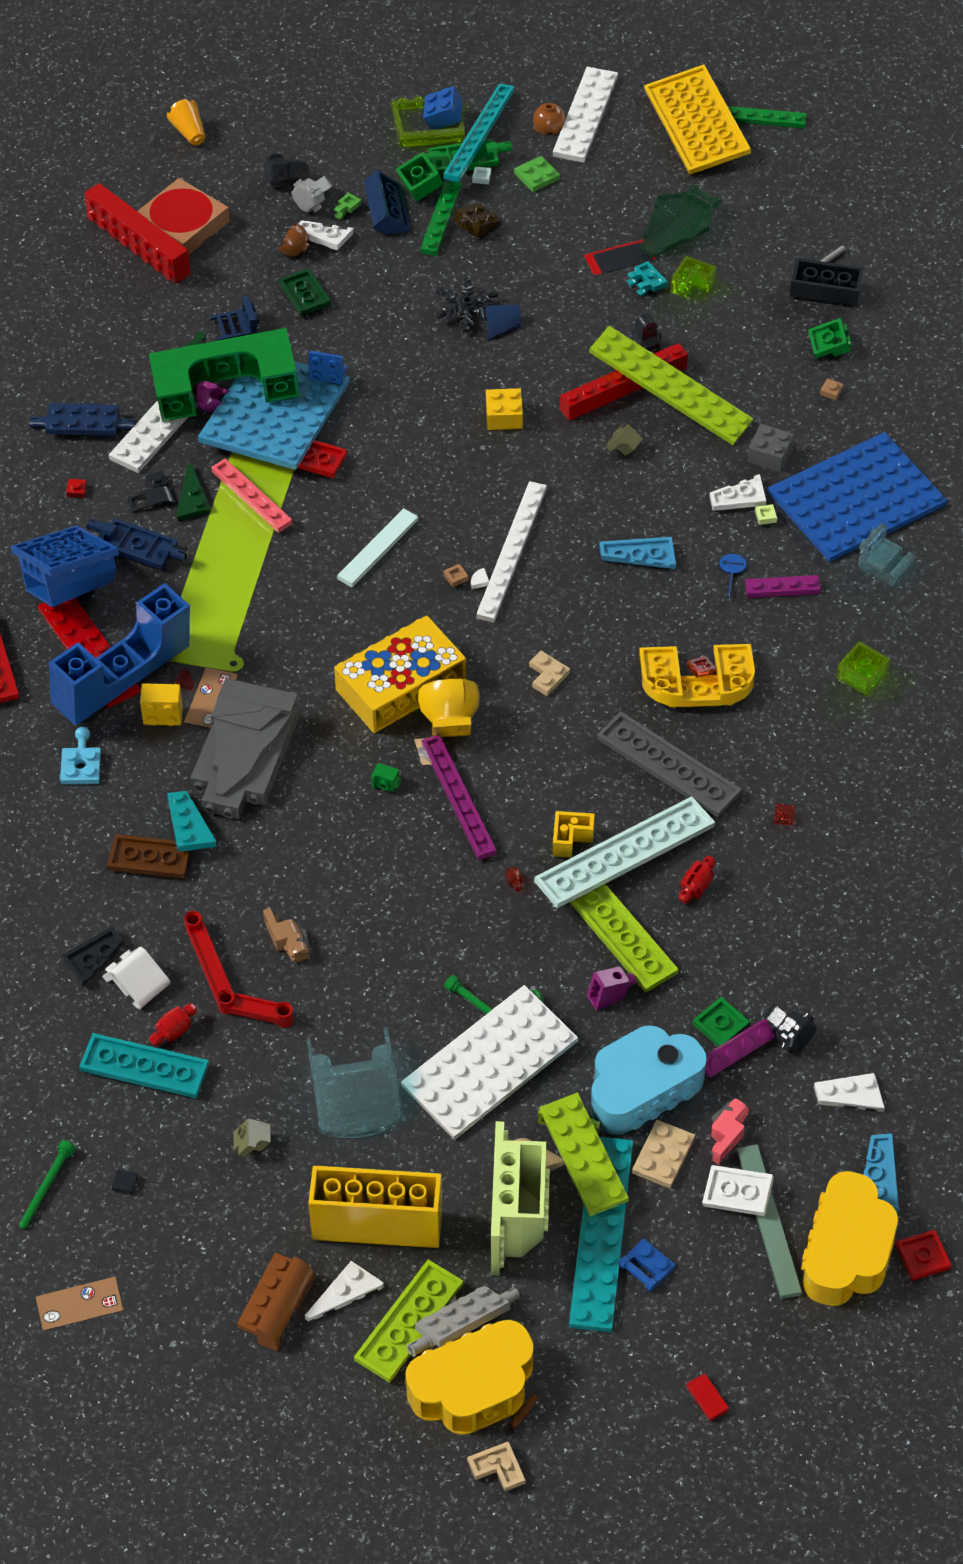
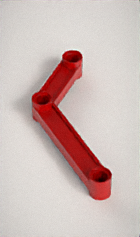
[184,911,294,1028]

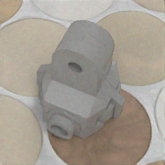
[291,176,333,213]

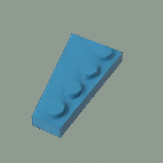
[599,537,676,569]
[863,1134,899,1212]

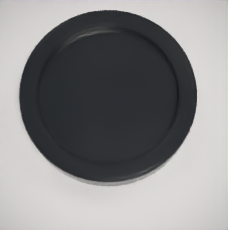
[657,1045,678,1064]

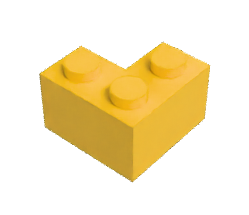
[552,811,594,858]

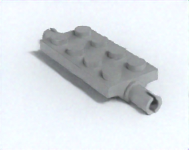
[407,1286,520,1357]

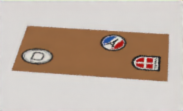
[184,667,238,728]
[36,1277,123,1331]

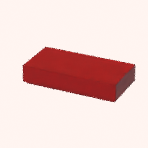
[686,1373,729,1421]

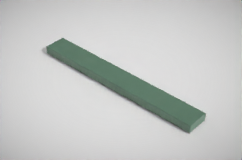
[737,1145,802,1299]

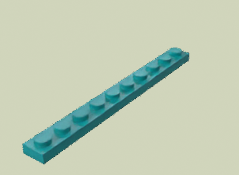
[443,84,514,182]

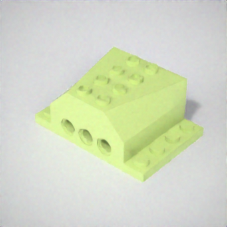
[491,1121,550,1276]

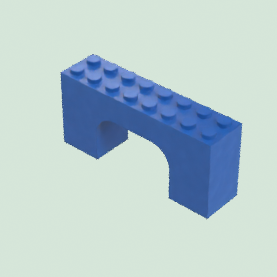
[49,583,190,726]

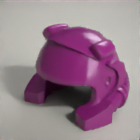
[193,381,230,413]

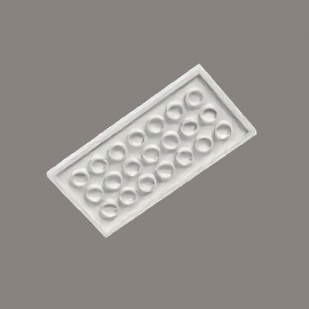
[401,985,578,1140]

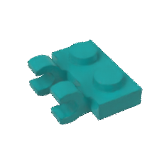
[627,261,668,296]

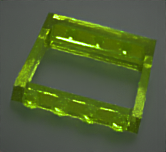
[391,96,465,147]

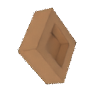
[820,378,843,400]
[443,564,468,588]

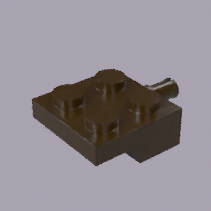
[453,203,502,237]

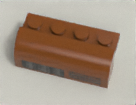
[237,1253,315,1351]

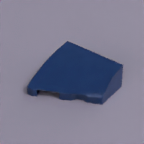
[485,305,521,341]

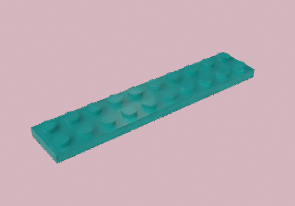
[569,1137,633,1332]

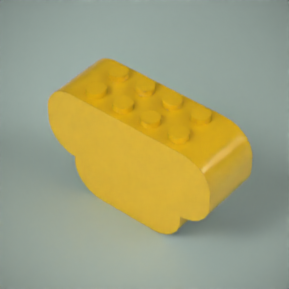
[801,1171,898,1306]
[406,1320,533,1435]

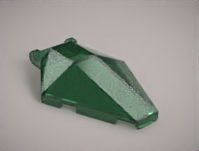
[640,184,721,258]

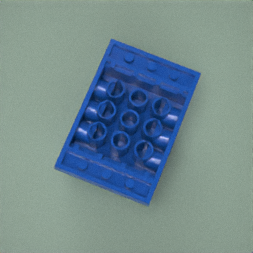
[10,526,119,607]

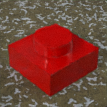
[66,479,87,498]

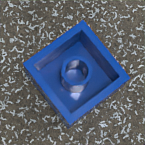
[423,86,463,132]

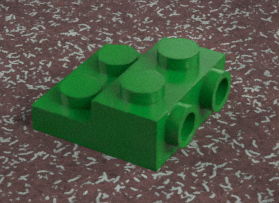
[808,318,853,359]

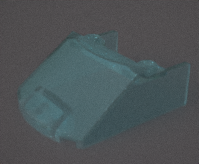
[306,1027,402,1138]

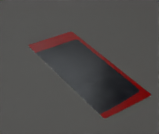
[584,239,656,275]

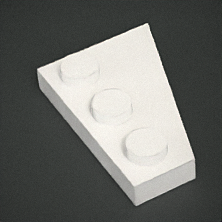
[299,220,354,250]
[710,474,766,511]
[814,1073,885,1112]

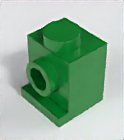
[371,763,402,792]

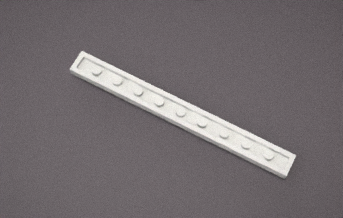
[476,481,546,623]

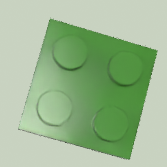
[514,156,560,192]

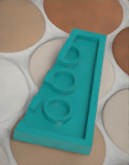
[167,791,217,852]

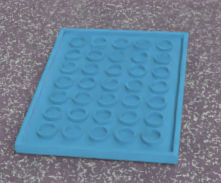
[198,361,350,470]

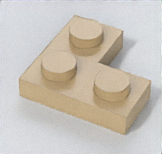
[529,651,570,696]
[467,1442,525,1491]

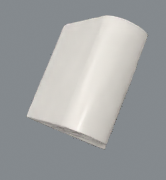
[102,947,170,1009]

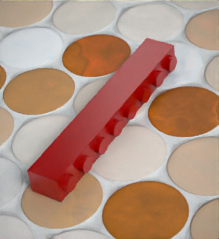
[560,343,688,421]

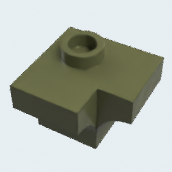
[606,424,643,456]
[233,1118,270,1157]

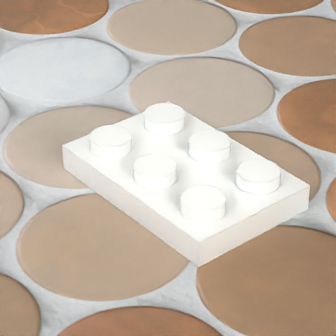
[702,1165,774,1216]

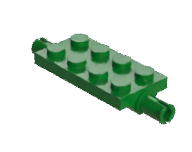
[414,139,512,175]

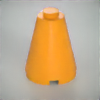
[167,99,205,145]

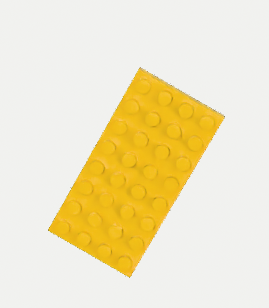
[644,65,751,175]

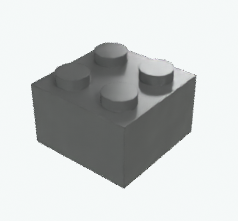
[747,424,794,472]

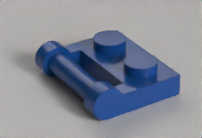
[619,1238,675,1292]

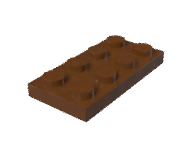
[107,834,191,879]

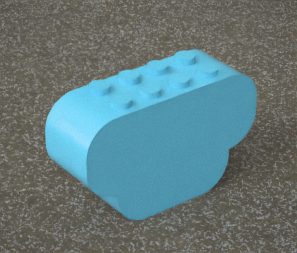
[591,1026,706,1135]

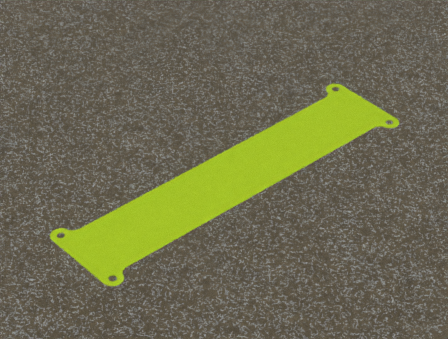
[169,452,294,672]

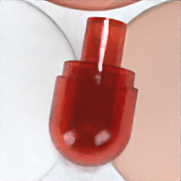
[505,867,523,892]

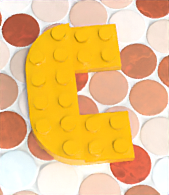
[639,644,755,707]

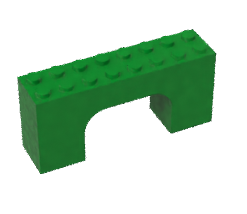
[149,328,300,422]

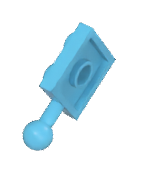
[60,727,101,785]

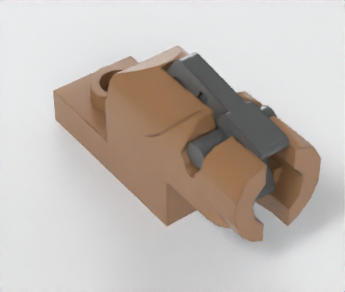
[263,908,310,962]

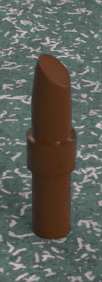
[511,1394,539,1430]

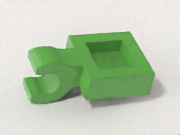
[334,193,361,220]

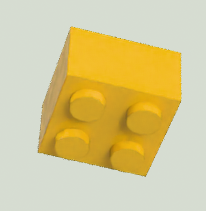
[486,388,523,430]
[140,684,183,726]

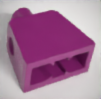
[587,967,636,1011]

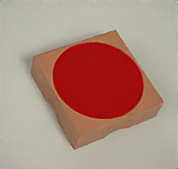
[137,178,230,255]

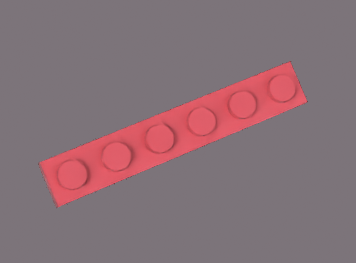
[211,459,292,533]

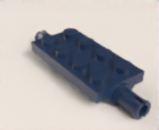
[30,403,136,436]
[86,518,188,570]

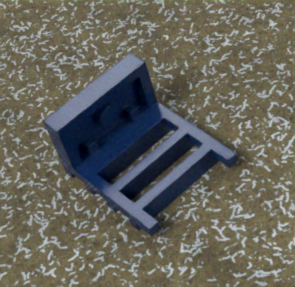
[209,296,259,341]

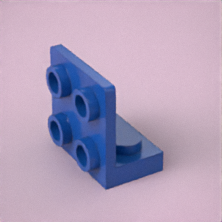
[308,351,347,385]

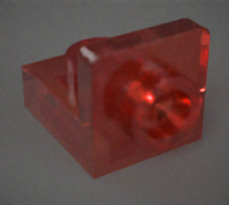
[686,656,716,678]

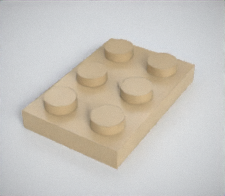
[632,1120,695,1189]

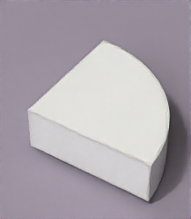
[471,568,489,589]

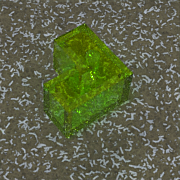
[671,256,717,297]

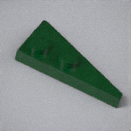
[177,464,211,521]

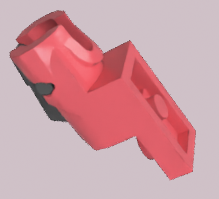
[711,1099,749,1165]

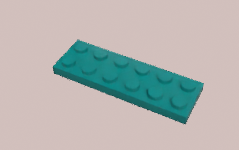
[79,1033,209,1099]

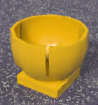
[418,679,480,737]

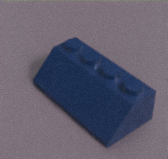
[364,169,411,235]

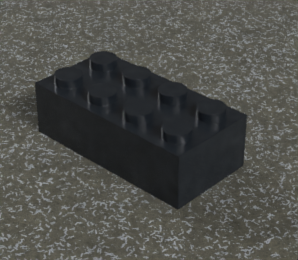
[790,258,864,306]

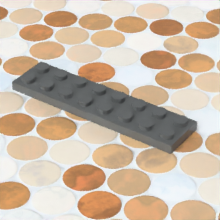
[597,711,742,818]

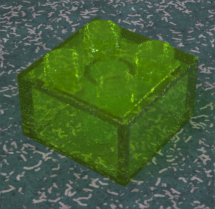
[836,641,890,696]

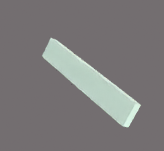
[337,508,418,587]

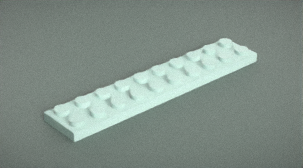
[534,797,715,908]

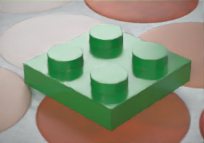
[692,997,750,1047]

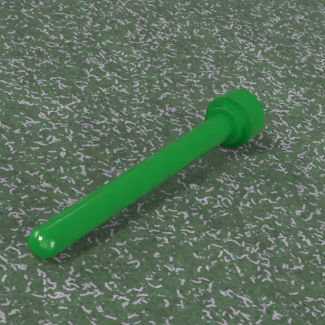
[444,974,493,1014]
[19,1140,76,1229]

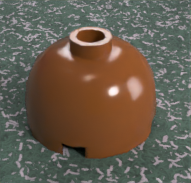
[533,103,565,135]
[278,222,310,257]

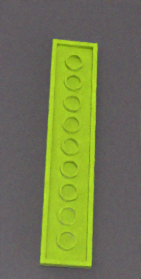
[589,326,753,445]

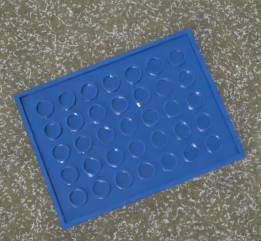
[768,432,947,562]

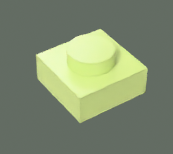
[755,504,777,525]

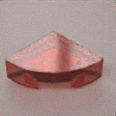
[174,668,194,691]

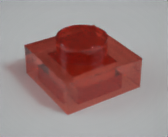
[773,803,795,826]

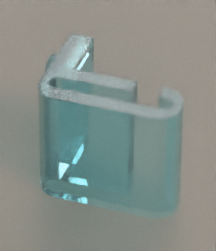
[858,523,915,586]

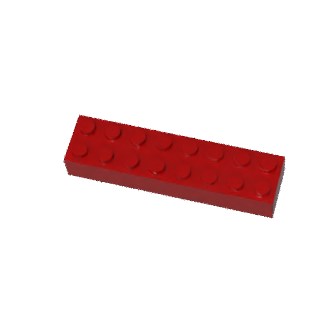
[84,183,191,284]

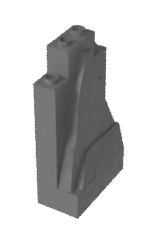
[191,678,300,820]

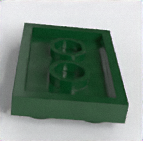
[278,268,331,316]

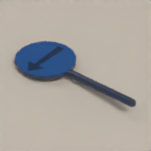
[719,554,746,599]

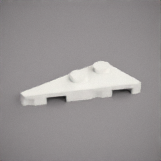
[305,1261,384,1322]

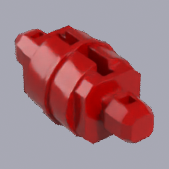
[679,856,716,904]
[149,1003,197,1047]

